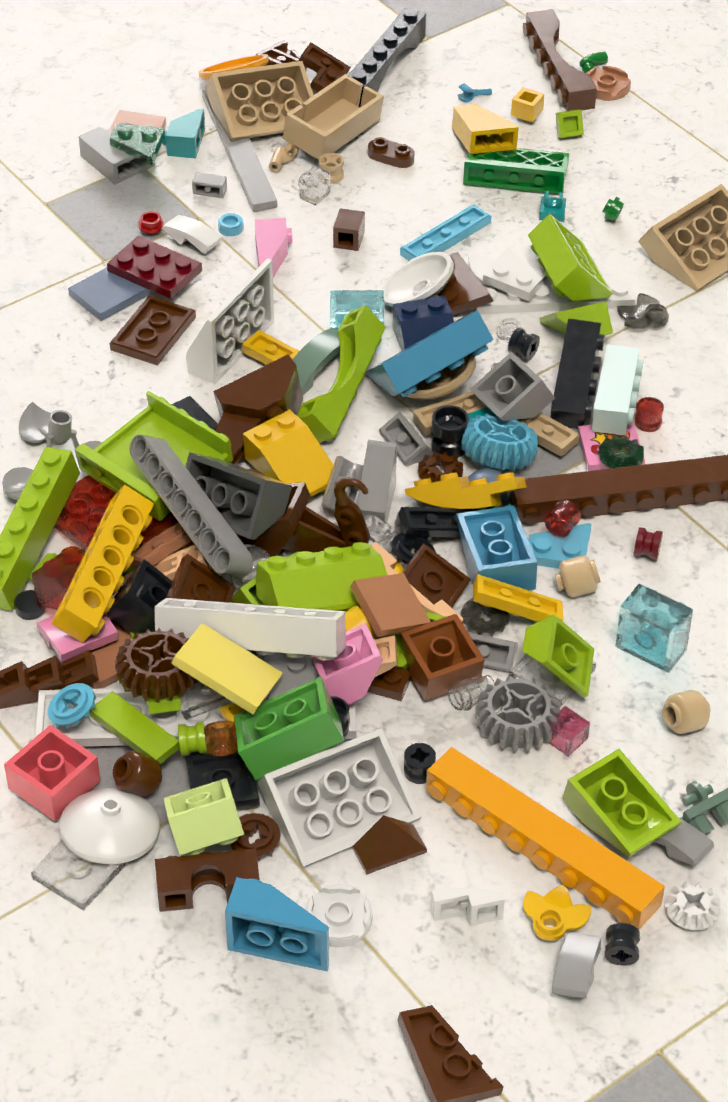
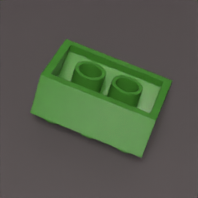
[234,676,344,780]

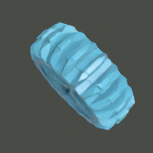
[461,414,538,471]

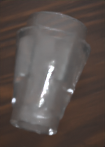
[448,675,495,711]

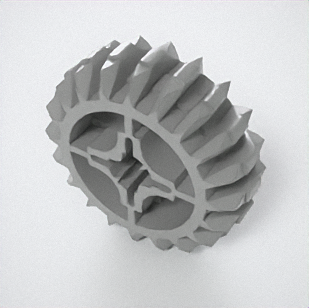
[475,674,561,754]

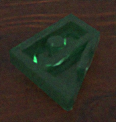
[110,123,165,165]

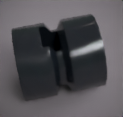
[431,405,469,458]

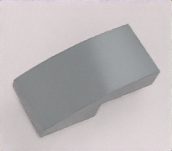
[654,817,714,866]
[552,932,601,998]

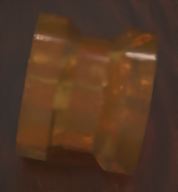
[204,721,238,756]

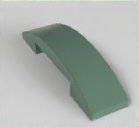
[292,327,340,395]

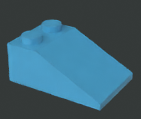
[456,506,538,590]
[225,877,329,972]

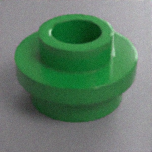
[602,196,624,222]

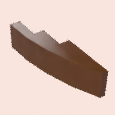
[0,650,99,709]

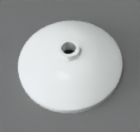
[381,252,454,307]
[60,788,160,864]

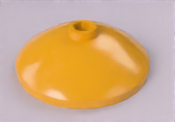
[198,54,269,82]

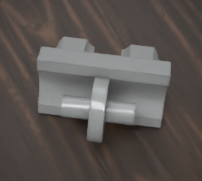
[321,456,363,510]

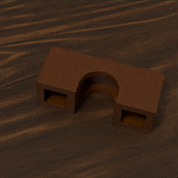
[155,848,260,912]

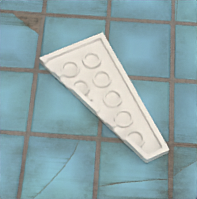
[468,255,635,314]

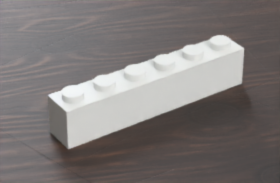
[155,598,346,660]

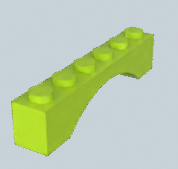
[297,305,386,443]

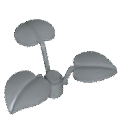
[2,402,102,500]

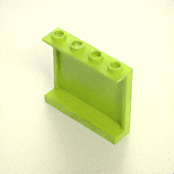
[74,391,233,521]

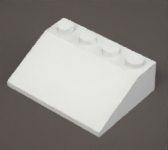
[186,258,274,384]
[257,728,422,868]

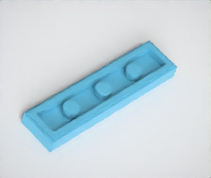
[400,204,492,261]

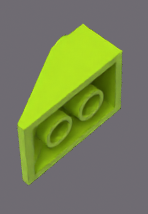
[562,749,682,857]

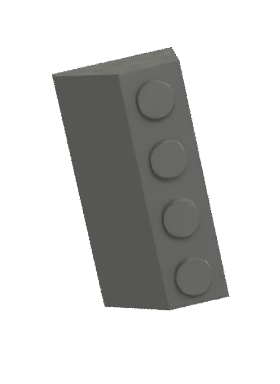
[185,452,292,540]

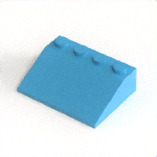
[366,310,494,397]

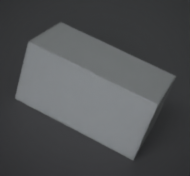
[192,172,227,199]

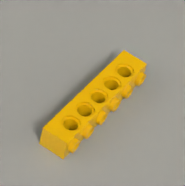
[51,484,154,643]

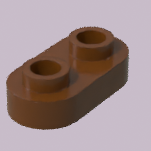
[368,137,415,168]

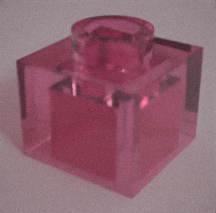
[547,706,590,757]

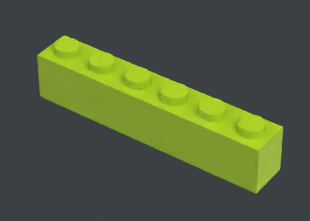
[0,447,80,611]

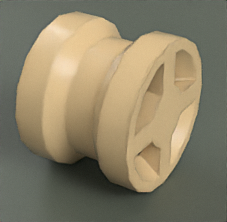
[319,152,344,184]

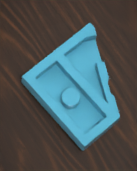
[529,523,592,569]

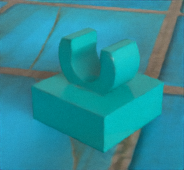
[539,191,566,222]

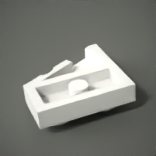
[482,247,542,301]

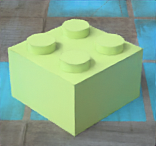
[163,778,244,855]

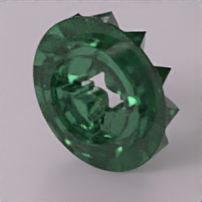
[598,435,644,469]

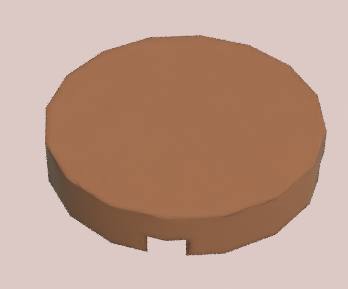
[586,66,631,101]

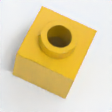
[511,87,544,123]

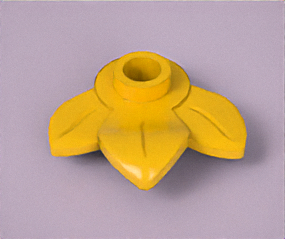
[523,885,591,941]

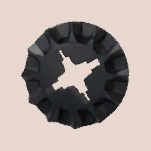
[390,533,436,566]

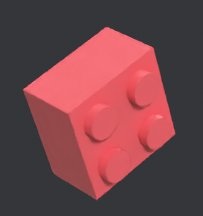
[4,725,101,821]

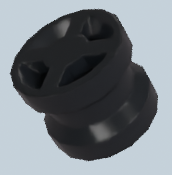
[508,328,540,361]
[404,743,436,784]
[604,923,640,966]

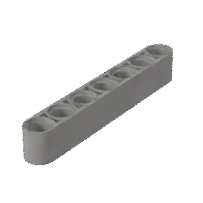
[129,434,253,577]

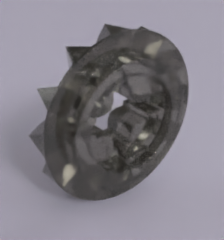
[461,599,510,637]

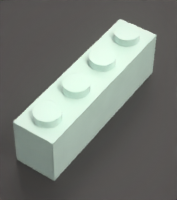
[592,345,643,436]

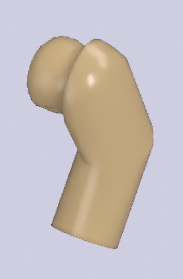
[269,143,299,172]

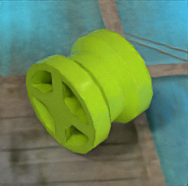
[178,721,208,756]

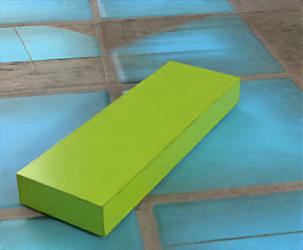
[89,691,180,764]

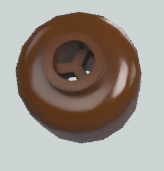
[112,751,162,797]

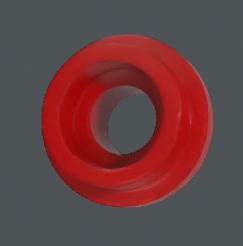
[138,211,164,235]

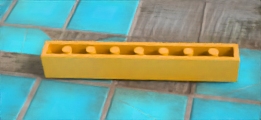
[426,747,665,930]

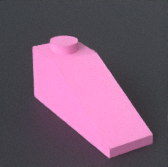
[255,218,293,277]

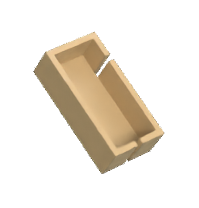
[282,74,384,159]

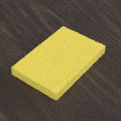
[171,623,283,715]

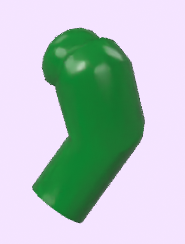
[579,51,608,73]

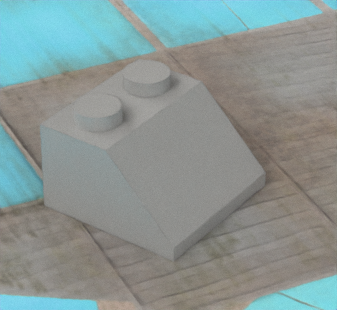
[470,352,555,421]

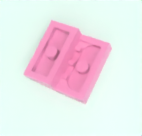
[36,613,118,662]

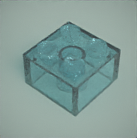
[615,583,693,673]

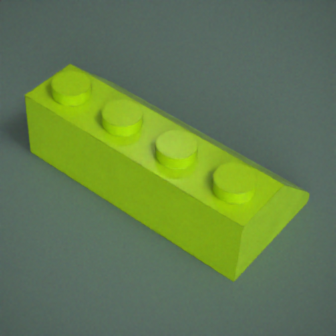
[528,214,613,301]
[256,542,388,611]

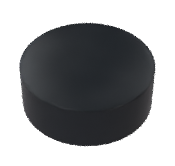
[14,590,46,620]

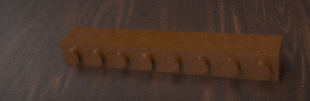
[509,455,728,525]

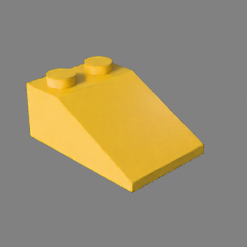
[243,409,334,497]

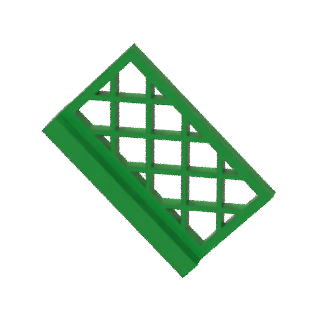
[463,148,569,195]

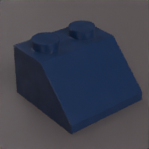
[393,295,454,351]

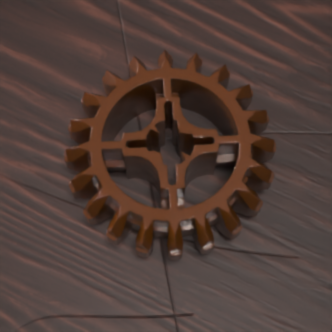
[115,627,199,703]

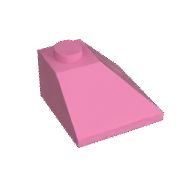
[311,623,383,706]

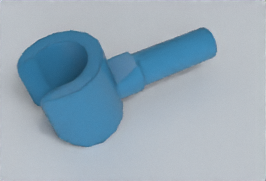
[457,83,492,102]

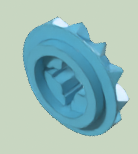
[48,683,97,729]

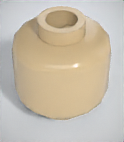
[555,555,601,598]
[662,690,711,734]

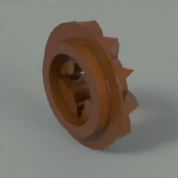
[418,451,463,483]
[229,813,281,861]

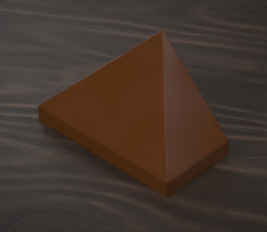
[353,815,427,875]

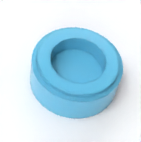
[218,213,244,237]

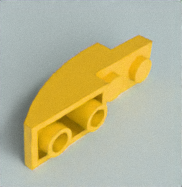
[405,472,527,509]

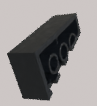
[550,318,605,429]

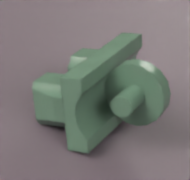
[680,781,728,835]

